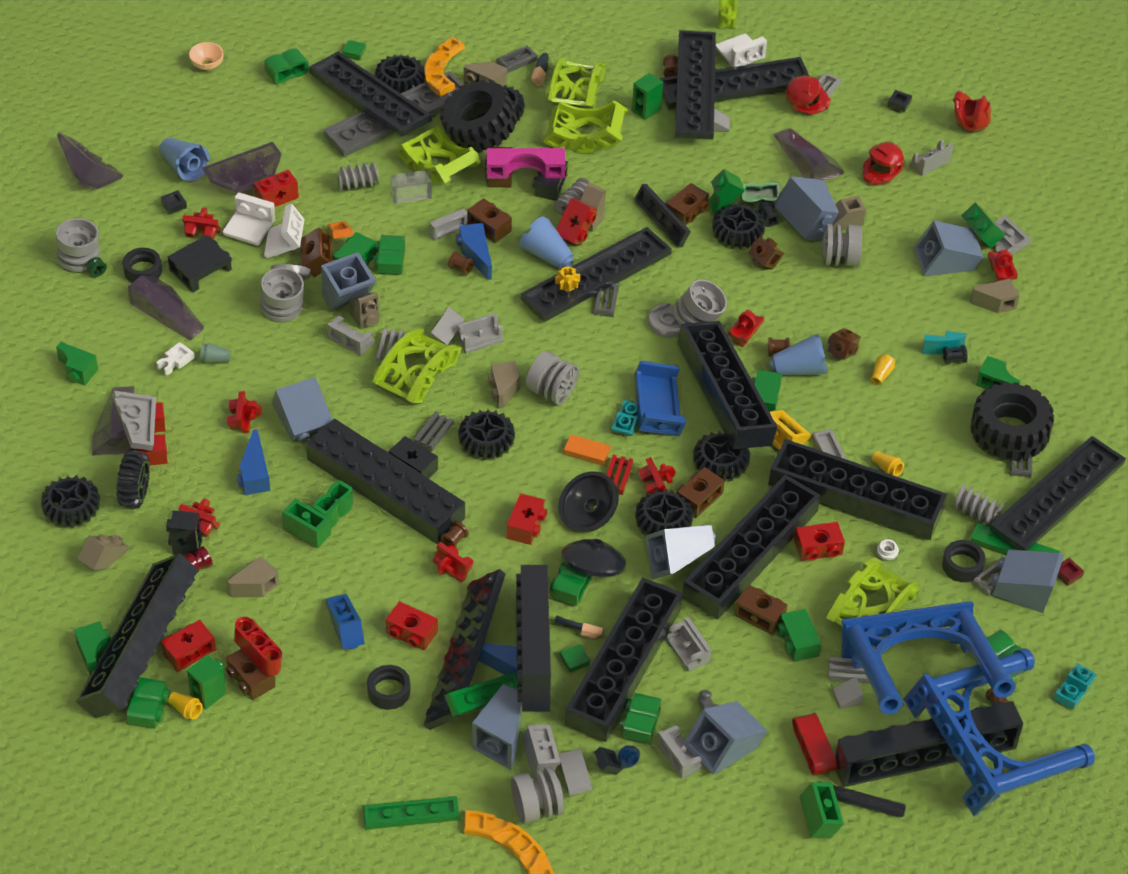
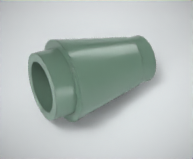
[200,343,231,363]

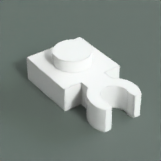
[157,342,195,375]

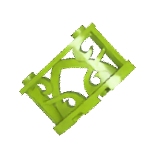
[546,57,606,109]
[543,100,628,154]
[396,125,481,186]
[372,328,462,403]
[826,557,920,638]

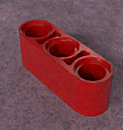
[234,617,282,676]
[792,713,837,775]

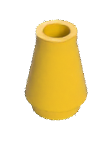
[870,354,895,385]
[872,451,904,477]
[168,692,203,720]

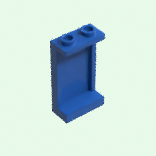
[634,361,686,436]

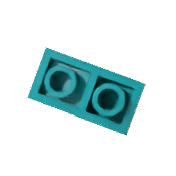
[922,331,966,355]
[612,400,639,436]
[1053,663,1097,710]

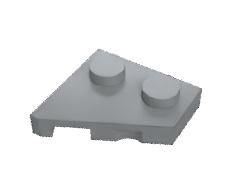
[995,215,1031,255]

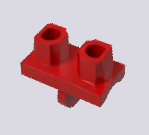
[182,207,221,240]
[988,250,1018,281]
[728,309,765,347]
[227,391,262,433]
[638,457,676,494]
[178,498,220,537]
[432,542,474,583]

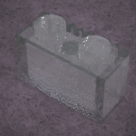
[390,170,432,204]

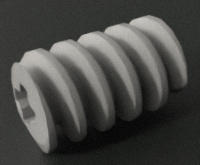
[337,162,379,191]
[554,178,590,215]
[955,484,1004,526]

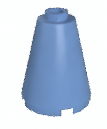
[159,137,210,181]
[519,216,574,269]
[769,334,828,375]

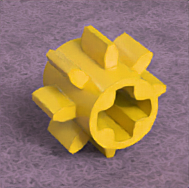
[555,266,580,291]

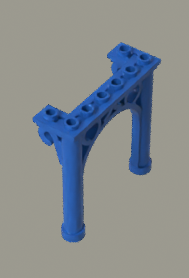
[841,601,1016,715]
[903,648,1095,816]

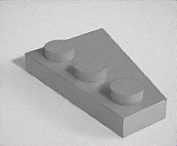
[112,391,156,451]

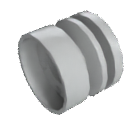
[56,218,100,272]
[822,224,862,267]
[260,267,304,322]
[673,279,727,325]
[526,351,579,405]
[511,766,564,825]

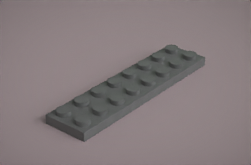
[323,71,463,157]

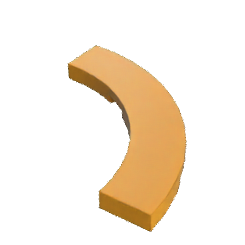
[424,37,465,97]
[464,810,554,874]

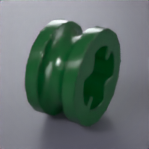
[86,257,107,277]

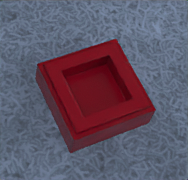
[1057,558,1085,586]

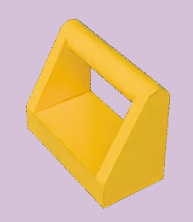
[770,410,812,450]

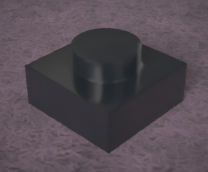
[887,90,912,112]
[160,190,187,215]
[594,747,623,775]

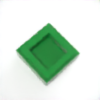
[342,40,366,60]
[560,644,590,673]

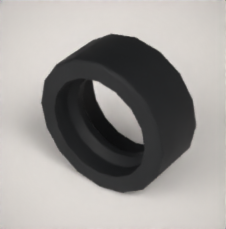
[123,247,162,285]
[942,540,986,582]
[367,665,411,710]

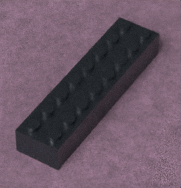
[677,321,777,449]
[306,418,465,544]
[768,439,947,540]
[682,474,821,619]
[76,553,198,719]
[516,565,551,712]
[565,577,683,742]
[835,701,1024,788]

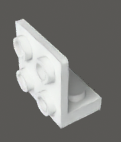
[716,34,767,67]
[223,192,275,246]
[264,204,304,258]

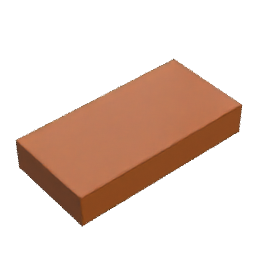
[327,221,353,239]
[564,434,611,466]

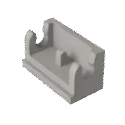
[909,139,953,176]
[458,313,504,354]
[327,316,374,356]
[666,617,711,672]
[522,724,561,779]
[657,726,704,779]

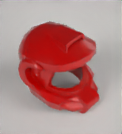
[786,75,831,115]
[953,91,991,132]
[862,142,904,185]

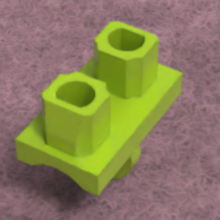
[718,0,738,28]

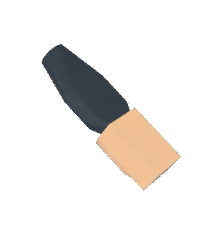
[531,53,549,87]
[554,616,605,639]

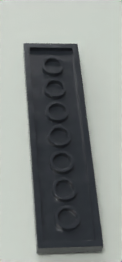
[675,30,716,140]
[309,52,432,137]
[659,57,810,109]
[520,227,672,322]
[989,436,1126,551]
[424,569,506,730]

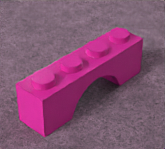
[487,148,565,179]

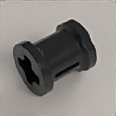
[758,201,780,227]
[942,344,968,365]

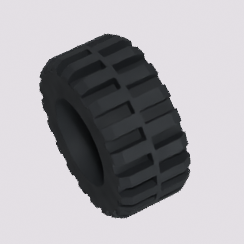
[440,80,517,153]
[970,382,1054,461]

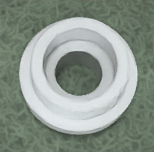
[877,539,899,560]

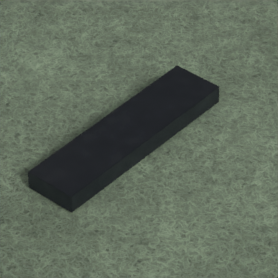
[634,184,691,247]

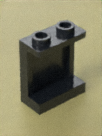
[167,235,232,293]

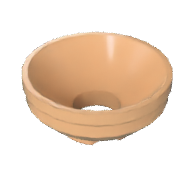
[189,42,223,71]

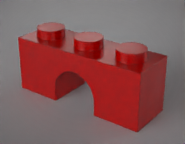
[136,402,168,465]

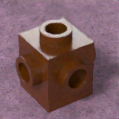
[748,237,785,269]
[827,328,861,360]

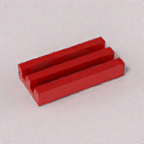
[606,454,634,495]

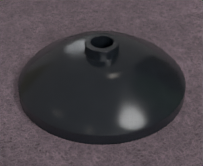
[558,471,619,533]
[561,539,626,577]

